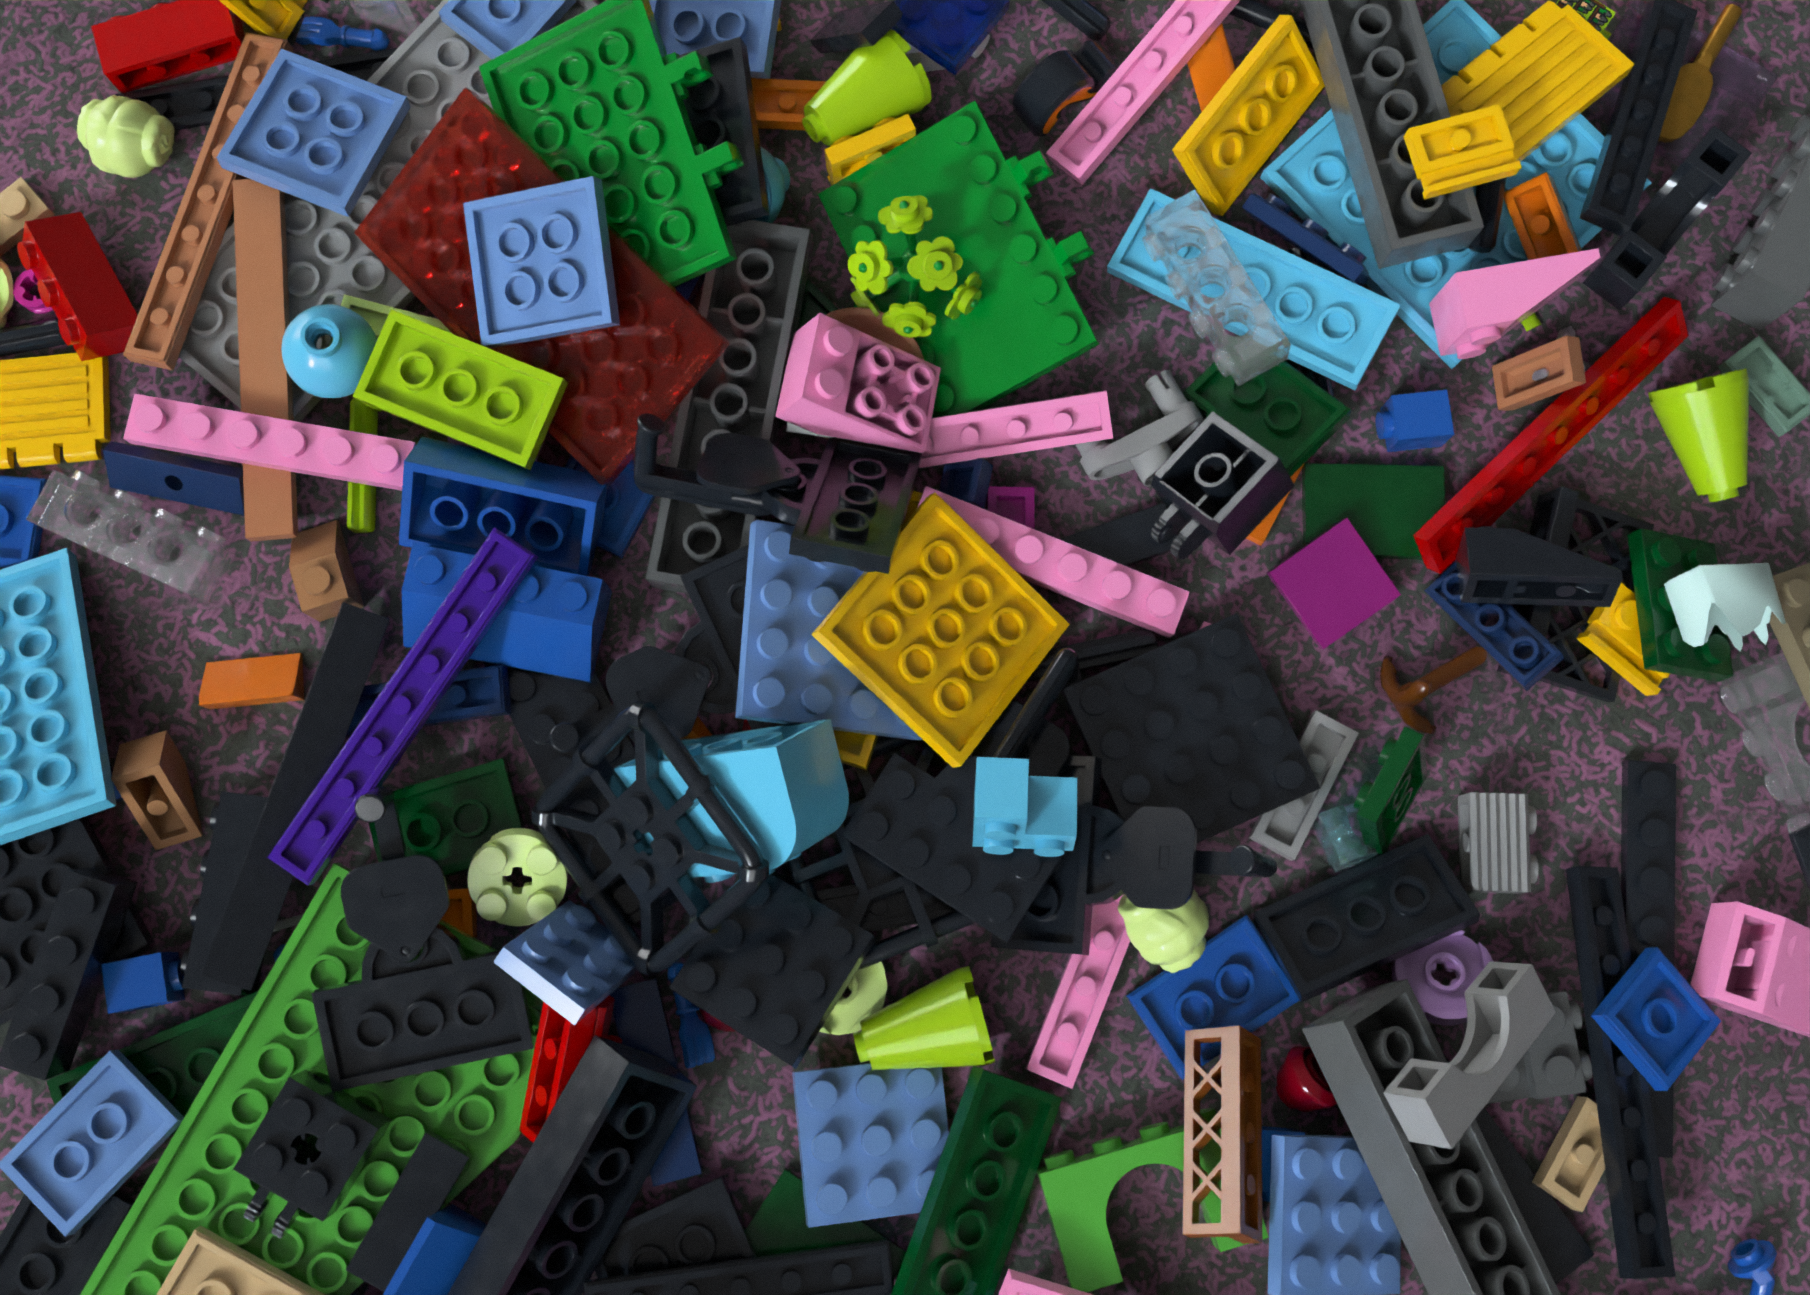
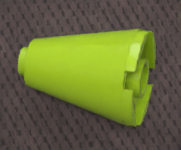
[802,29,932,146]
[1648,368,1749,502]
[853,966,995,1070]

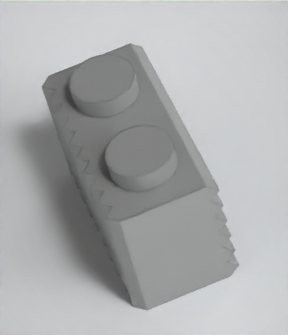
[1458,792,1538,894]

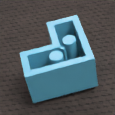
[972,757,1077,857]

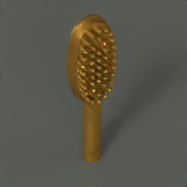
[1658,4,1742,143]

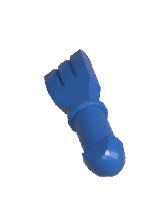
[295,16,390,51]
[667,962,715,1069]

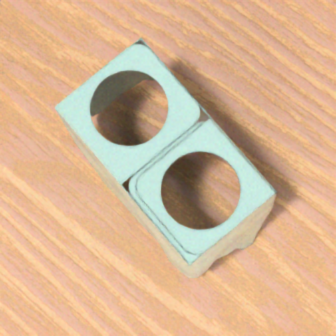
[1664,563,1786,651]

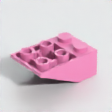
[775,313,941,453]
[1690,901,1810,1037]

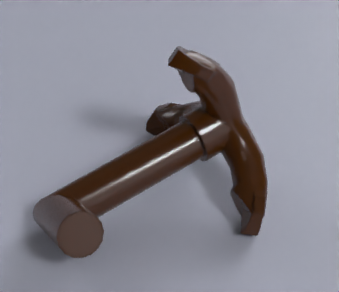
[1380,647,1487,734]

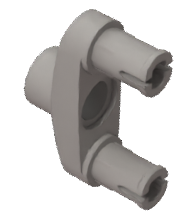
[1075,370,1203,487]

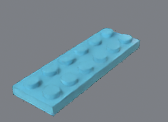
[1107,188,1401,391]

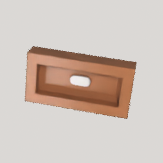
[1492,326,1590,411]

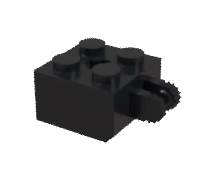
[1150,411,1295,560]
[233,1070,392,1238]

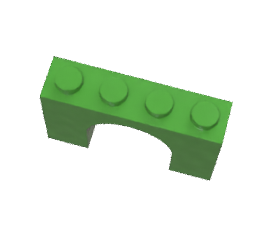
[1037,1108,1269,1292]

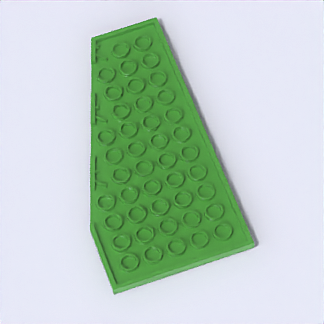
[80,863,543,1295]

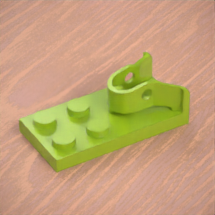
[353,309,568,471]

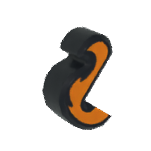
[1012,40,1119,137]

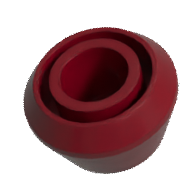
[1276,1046,1337,1112]

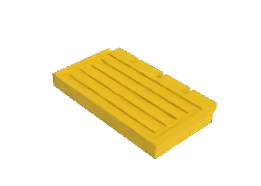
[1441,1,1635,162]
[0,353,111,470]

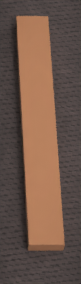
[123,32,293,371]
[233,179,298,542]

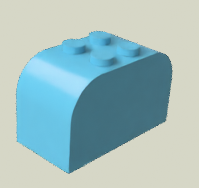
[614,719,849,883]

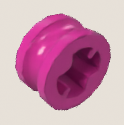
[13,269,53,314]

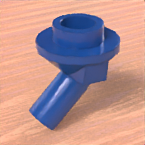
[1728,1239,1777,1295]

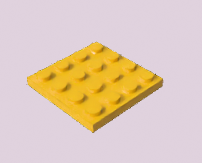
[811,492,1070,768]

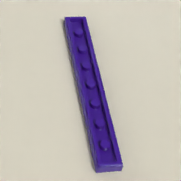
[267,527,538,886]

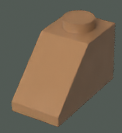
[289,520,364,622]
[111,730,203,850]

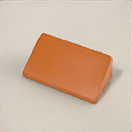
[1187,23,1236,112]
[1503,172,1582,260]
[199,653,304,710]

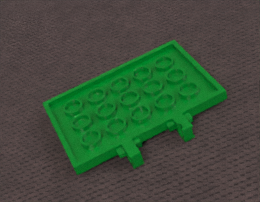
[479,0,744,312]
[818,100,1100,417]

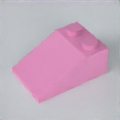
[1429,248,1601,359]

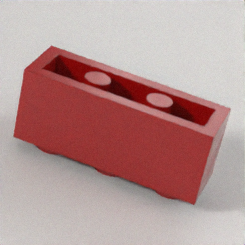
[91,0,245,93]
[17,212,138,361]

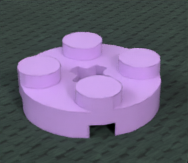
[1392,930,1493,1025]

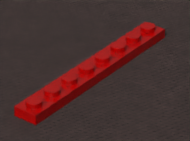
[1413,297,1689,574]

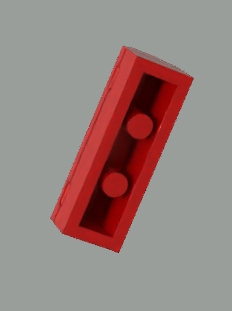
[519,995,623,1143]

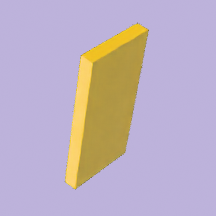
[1172,15,1325,216]

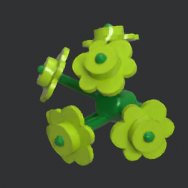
[847,195,982,338]

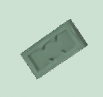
[1718,336,1810,437]

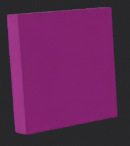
[1266,518,1401,650]

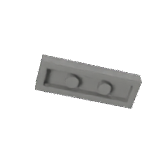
[1248,710,1359,861]

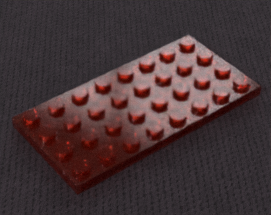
[354,87,730,486]

